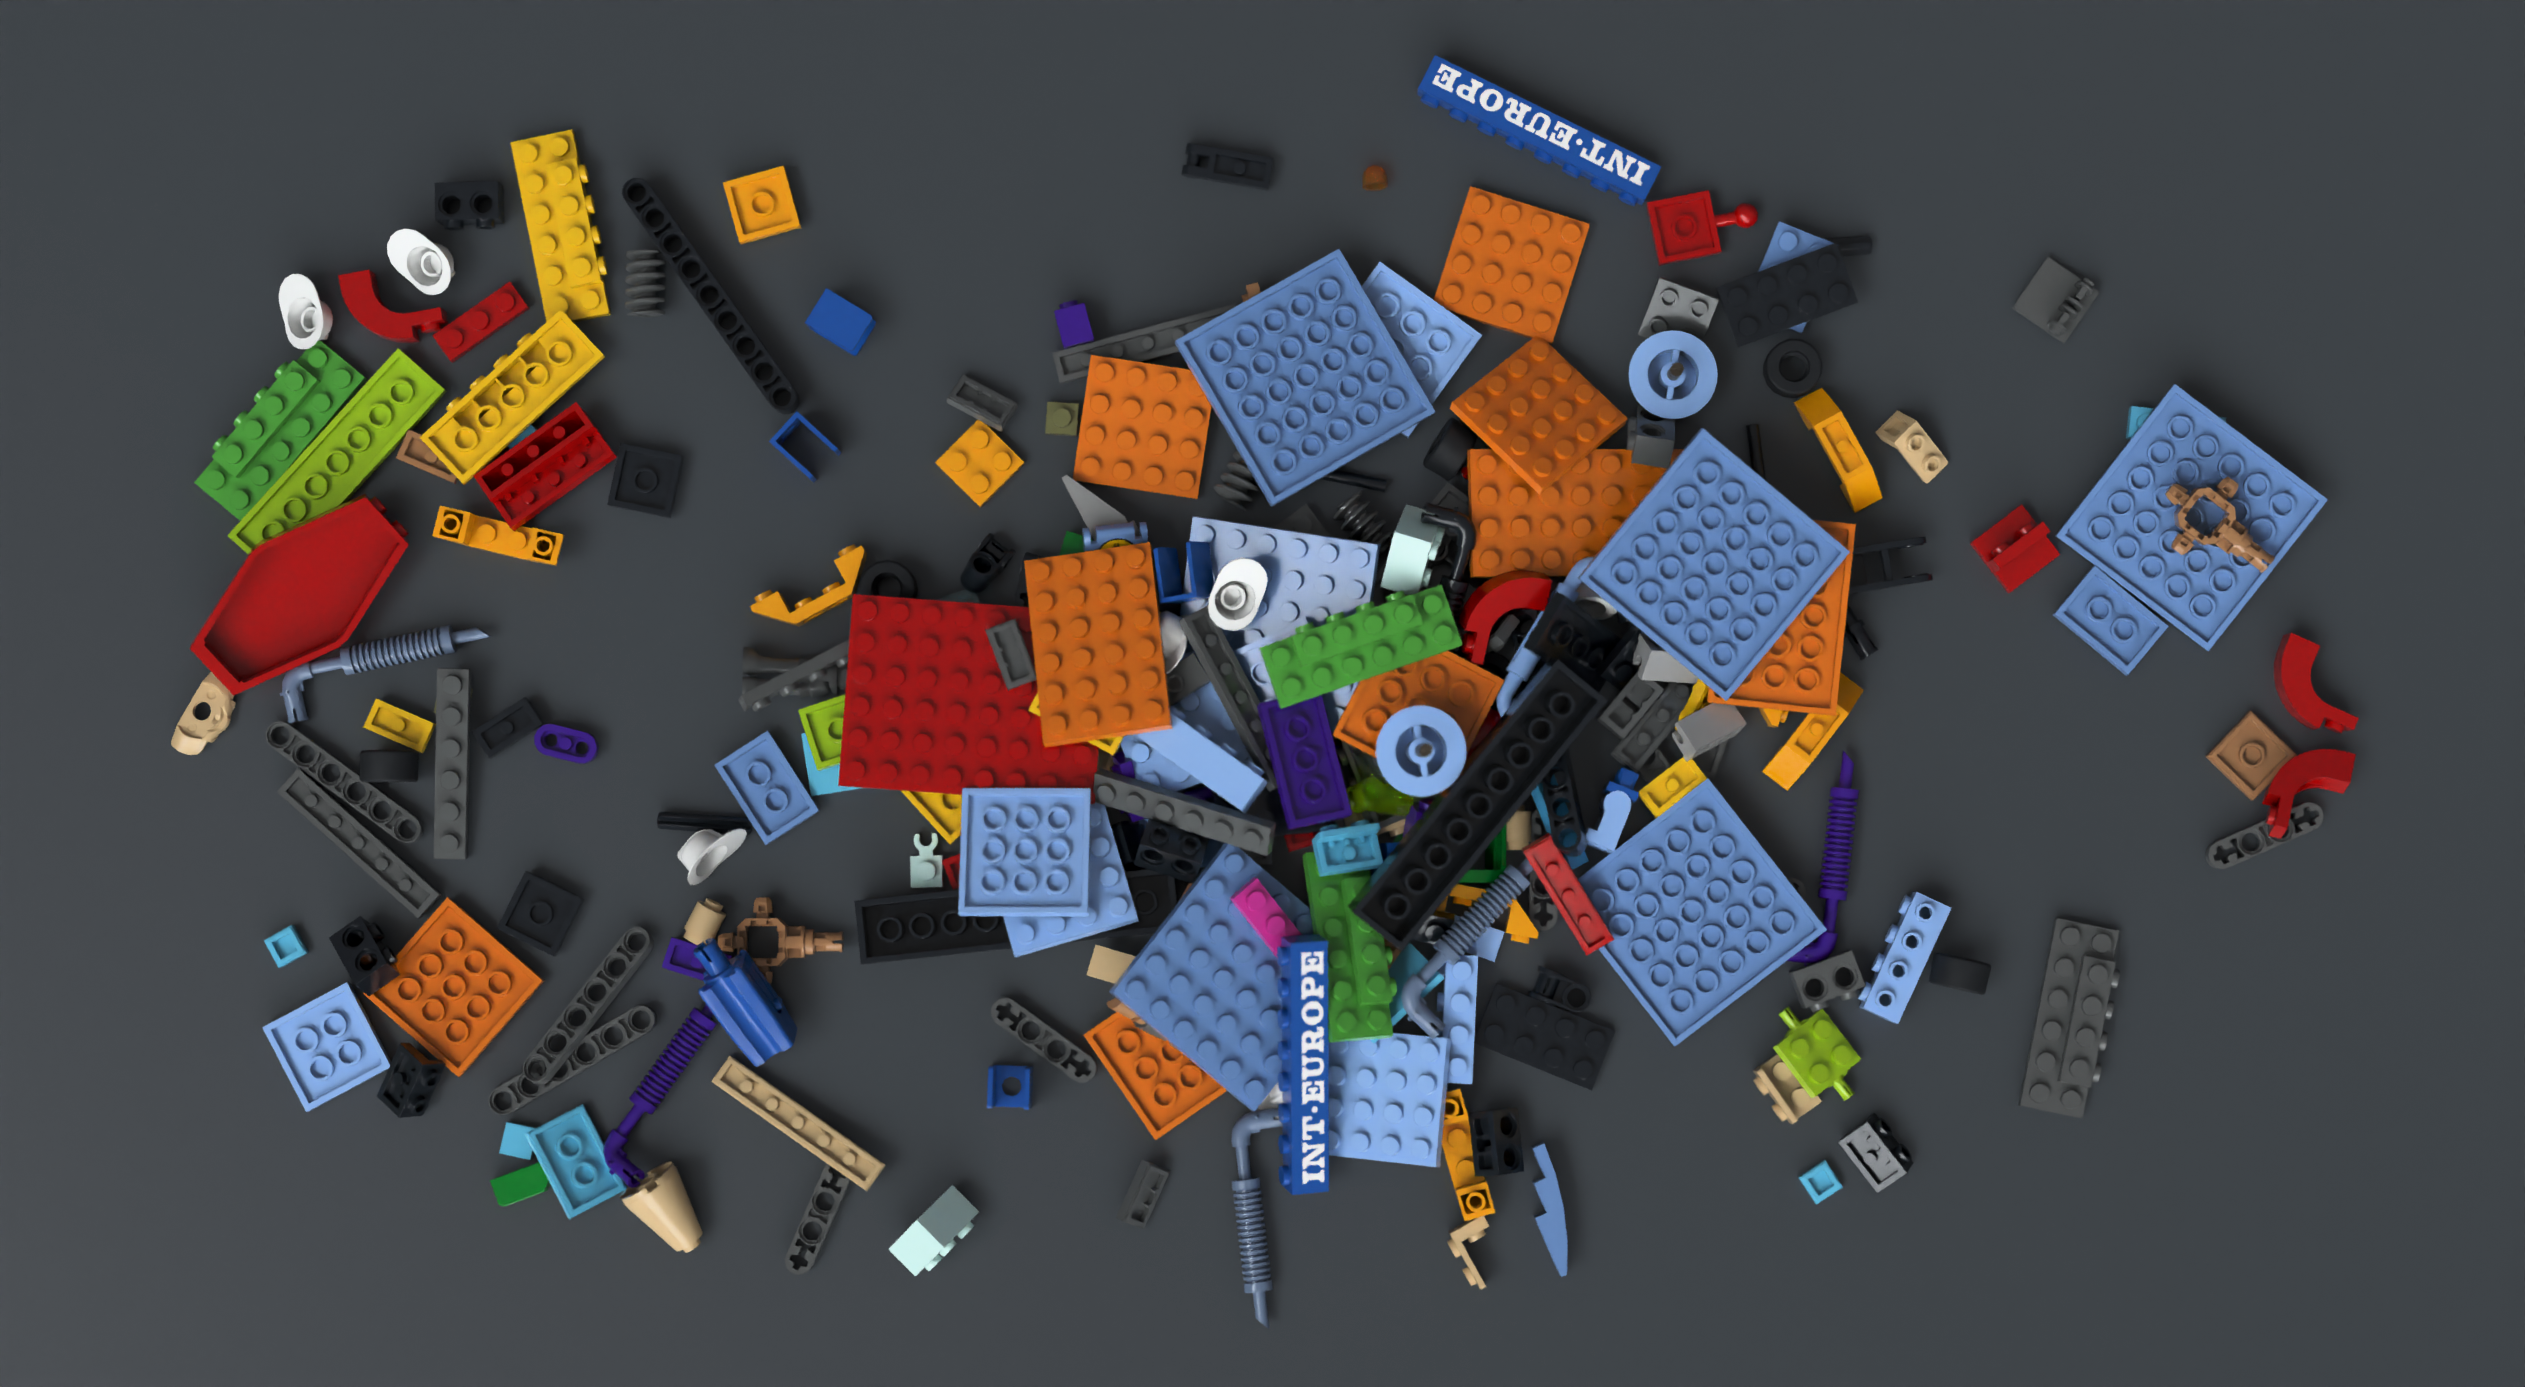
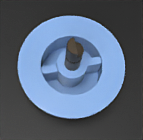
[1628,330,1718,419]
[1376,706,1466,796]

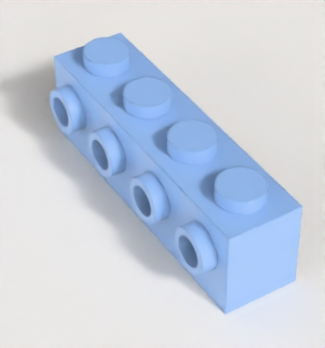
[1138,705,1268,813]
[1858,892,1951,1024]
[1435,955,1478,1084]

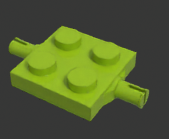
[1772,1006,1861,1101]

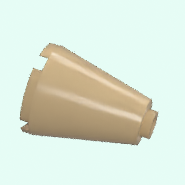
[620,1161,703,1253]

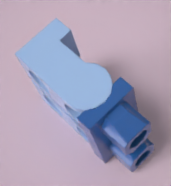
[1585,767,1639,854]

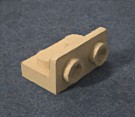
[1753,1054,1822,1124]

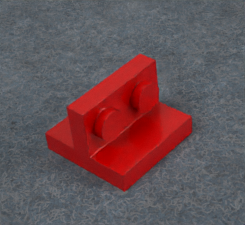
[1970,504,2060,593]

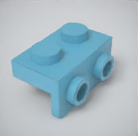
[1312,820,1383,877]

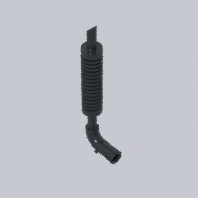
[1421,502,1476,651]

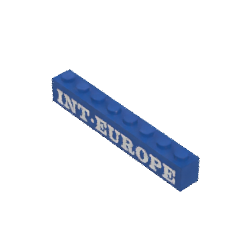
[1417,55,1661,206]
[1277,934,1329,1195]

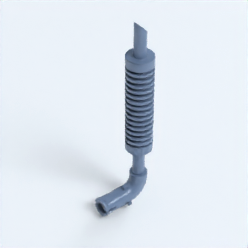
[279,625,491,724]
[1401,858,1533,1039]
[1231,1108,1283,1329]

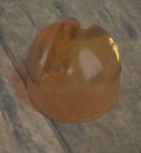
[1362,165,1388,191]

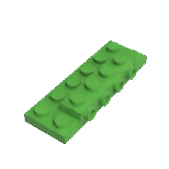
[194,340,367,521]
[1259,584,1463,709]
[1302,852,1397,1043]

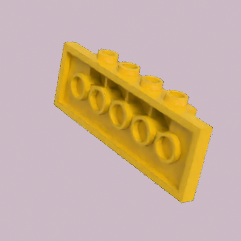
[510,129,611,322]
[419,309,605,485]

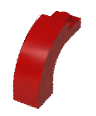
[338,269,449,343]
[1458,570,1552,665]
[2274,633,2359,734]
[2262,749,2356,839]

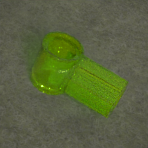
[1346,777,1413,817]

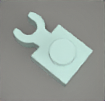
[910,833,943,888]

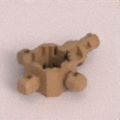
[2165,477,2275,573]
[718,897,844,985]

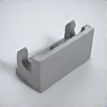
[1633,633,1698,684]
[1672,703,1747,762]

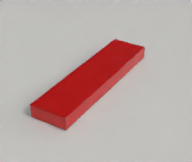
[1522,833,1614,955]

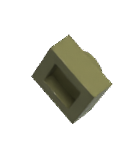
[1045,402,1079,436]

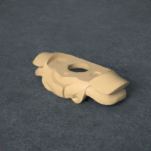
[171,672,236,755]

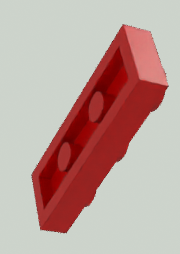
[432,281,530,363]

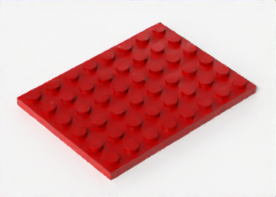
[838,594,1099,804]

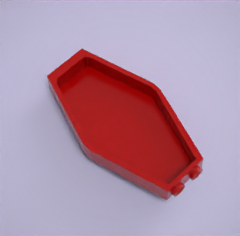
[190,494,409,696]

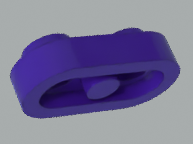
[534,724,599,764]

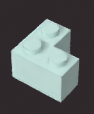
[1380,504,1445,595]
[889,1185,979,1276]

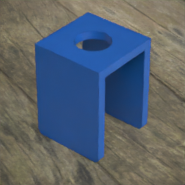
[805,288,876,356]
[769,411,841,483]
[1153,541,1214,604]
[987,1065,1033,1110]

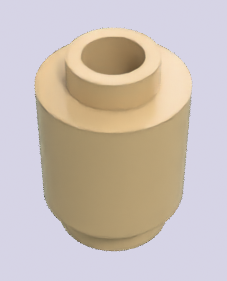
[1506,805,1532,850]
[683,898,726,945]

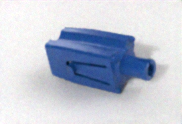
[693,938,798,1067]

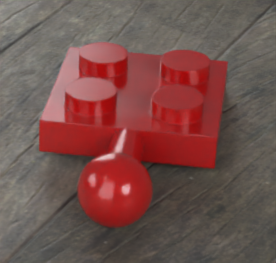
[1646,190,1758,266]

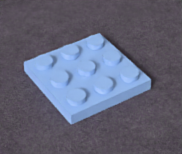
[262,982,392,1112]

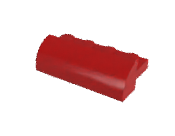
[473,402,617,531]

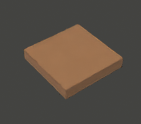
[2205,711,2297,801]

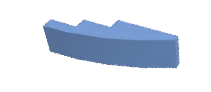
[1531,1142,1568,1277]

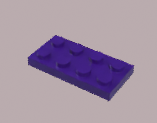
[1257,695,1352,830]

